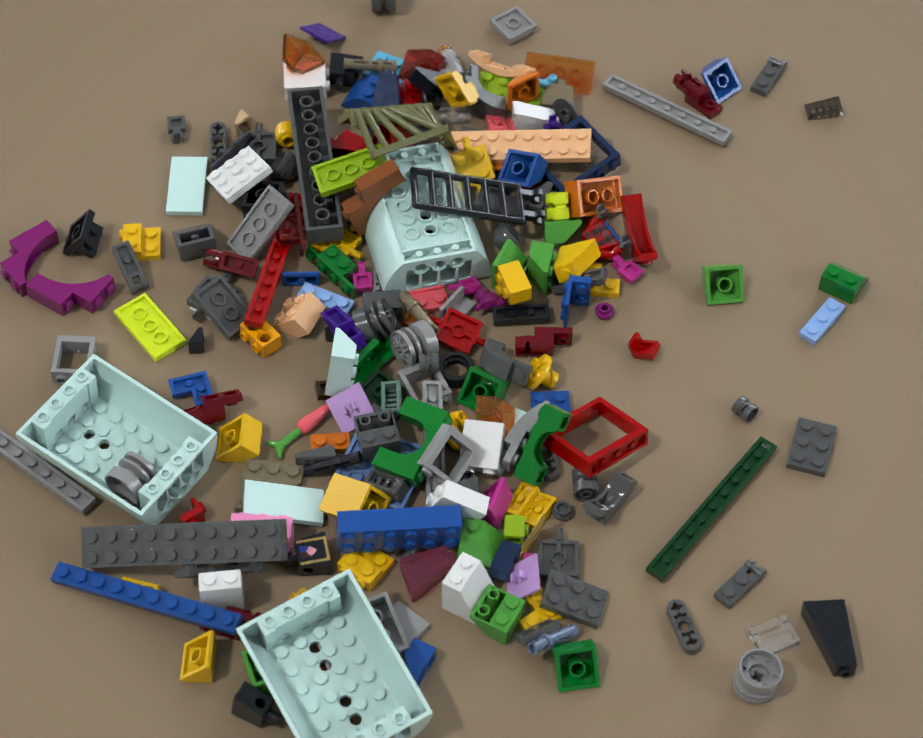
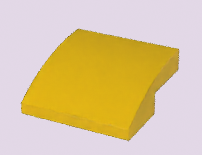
[505,481,558,529]

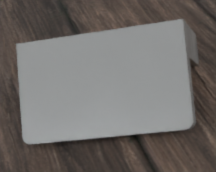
[439,286,476,319]

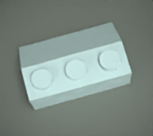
[325,328,359,396]

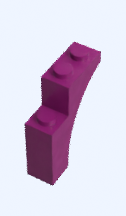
[0,220,59,297]
[26,273,116,316]

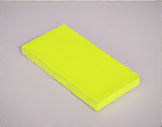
[114,293,187,362]

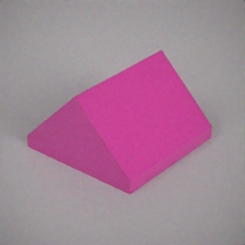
[481,477,513,527]

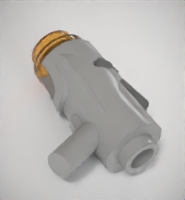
[437,45,465,78]

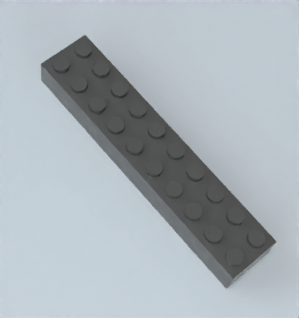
[287,86,344,244]
[81,519,288,568]

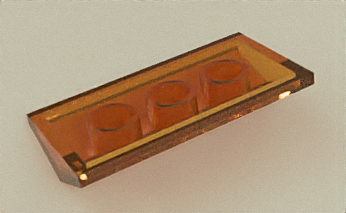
[525,52,596,95]

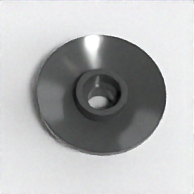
[552,98,578,127]

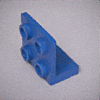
[560,275,592,327]

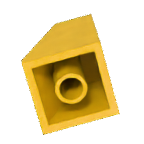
[318,473,391,519]

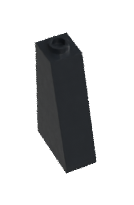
[801,599,857,678]

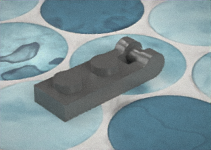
[750,55,787,97]
[111,240,149,294]
[714,558,767,610]

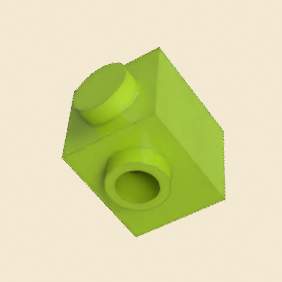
[504,514,529,545]

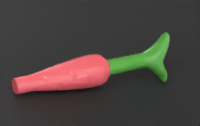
[267,403,330,459]

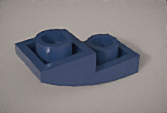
[488,540,522,582]

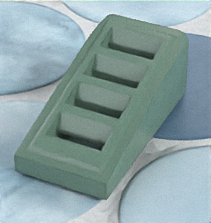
[381,380,402,414]

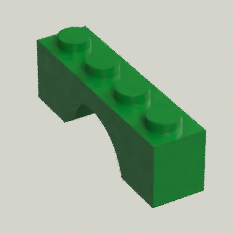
[513,403,572,486]

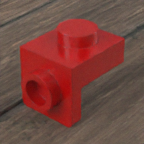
[628,332,661,360]
[179,497,206,523]

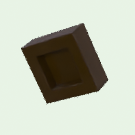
[314,380,333,401]

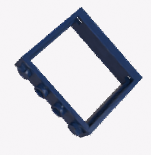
[542,115,621,192]

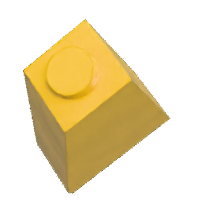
[553,238,601,283]

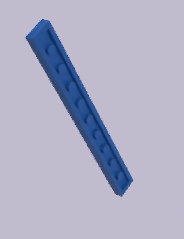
[50,561,243,636]

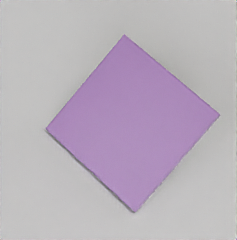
[326,382,375,432]
[507,553,541,599]

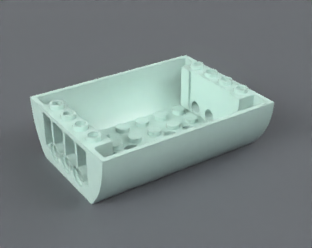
[349,142,492,292]
[15,354,218,524]
[236,569,433,738]

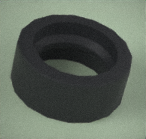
[439,351,474,389]

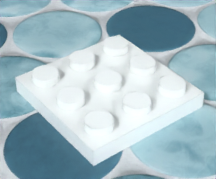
[206,146,273,204]

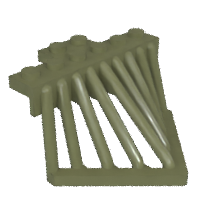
[337,103,458,161]

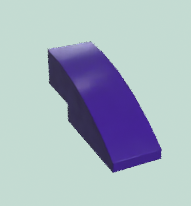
[320,305,367,351]

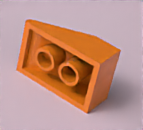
[564,175,623,218]

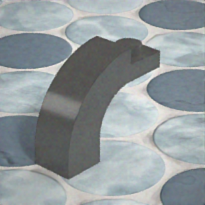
[463,64,506,117]
[479,338,533,386]
[582,471,638,524]

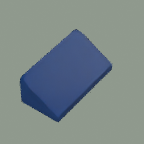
[282,271,320,286]

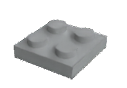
[490,6,537,44]

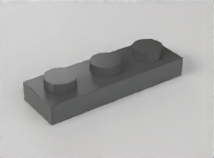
[551,267,608,294]

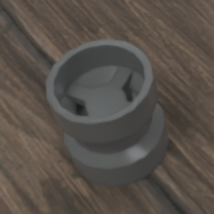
[418,353,439,373]
[731,396,759,423]

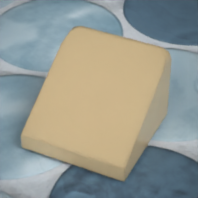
[234,109,251,136]

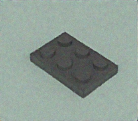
[191,274,249,340]
[786,417,837,477]
[539,569,608,629]

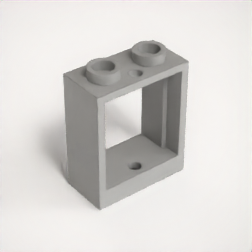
[51,335,98,385]
[397,361,452,408]
[417,424,480,485]

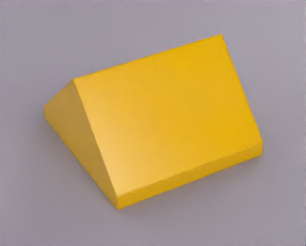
[180,630,217,683]

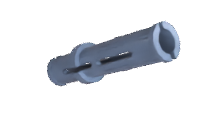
[527,624,579,655]

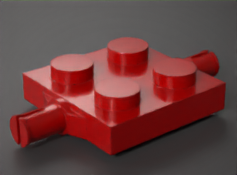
[430,307,486,355]

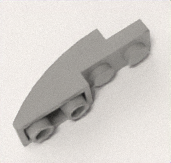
[502,400,550,471]

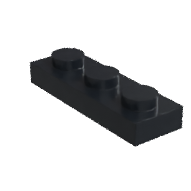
[492,303,550,326]

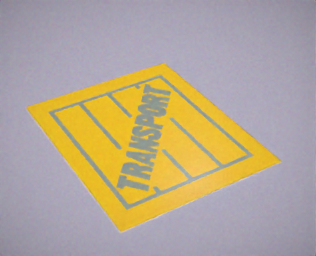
[519,512,545,562]

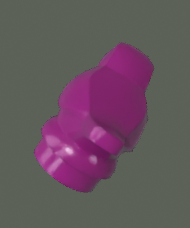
[474,288,507,312]

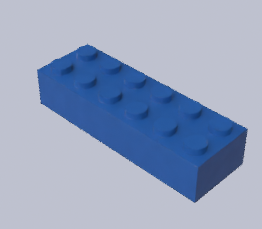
[335,505,462,554]

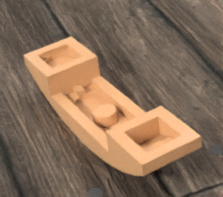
[468,50,536,77]

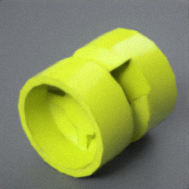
[545,192,570,220]

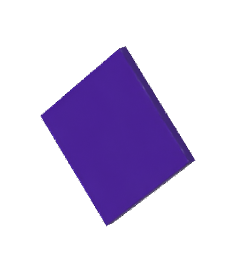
[300,23,346,44]

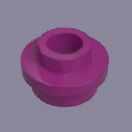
[595,303,614,320]

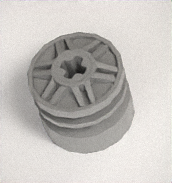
[390,320,439,368]
[104,451,157,505]
[732,648,784,704]

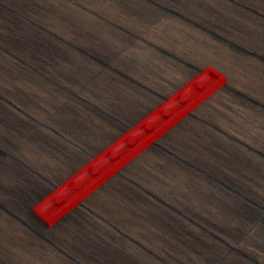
[244,192,303,329]

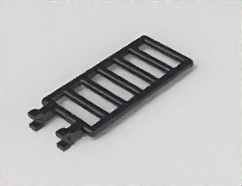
[409,167,545,226]

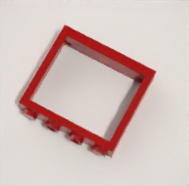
[543,397,648,478]

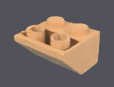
[272,292,326,338]

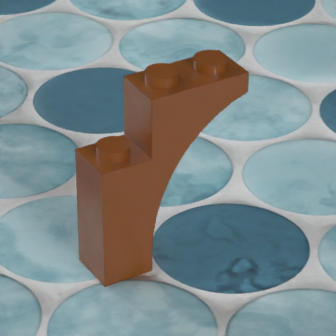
[340,158,405,237]

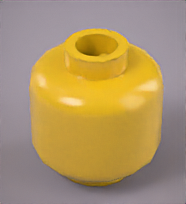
[275,121,294,147]

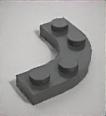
[174,562,263,578]

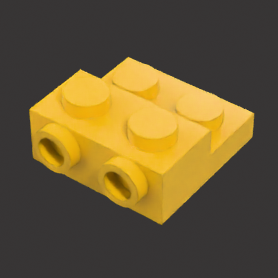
[434,70,480,109]
[119,223,161,261]
[337,551,395,592]

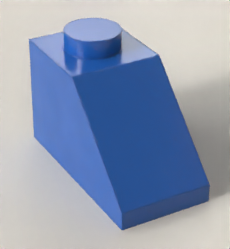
[402,638,436,687]

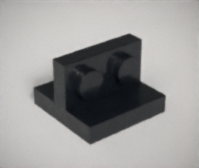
[62,209,103,259]

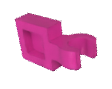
[611,255,644,284]
[353,262,373,293]
[447,276,481,297]

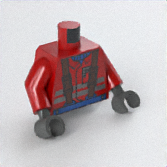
[581,204,633,261]

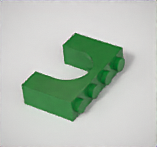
[371,396,452,487]

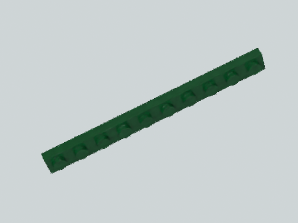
[645,436,777,582]

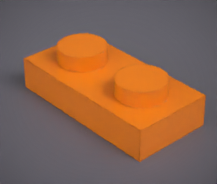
[310,432,350,454]

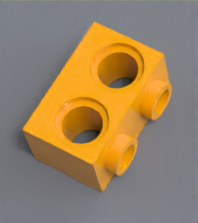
[240,320,282,358]

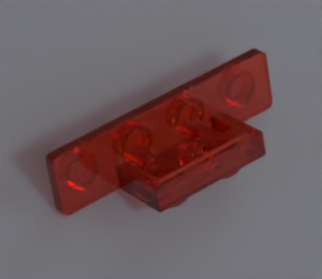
[278,193,307,257]

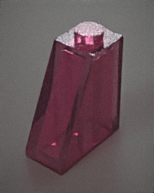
[399,545,455,603]

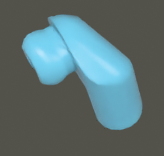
[539,74,557,89]

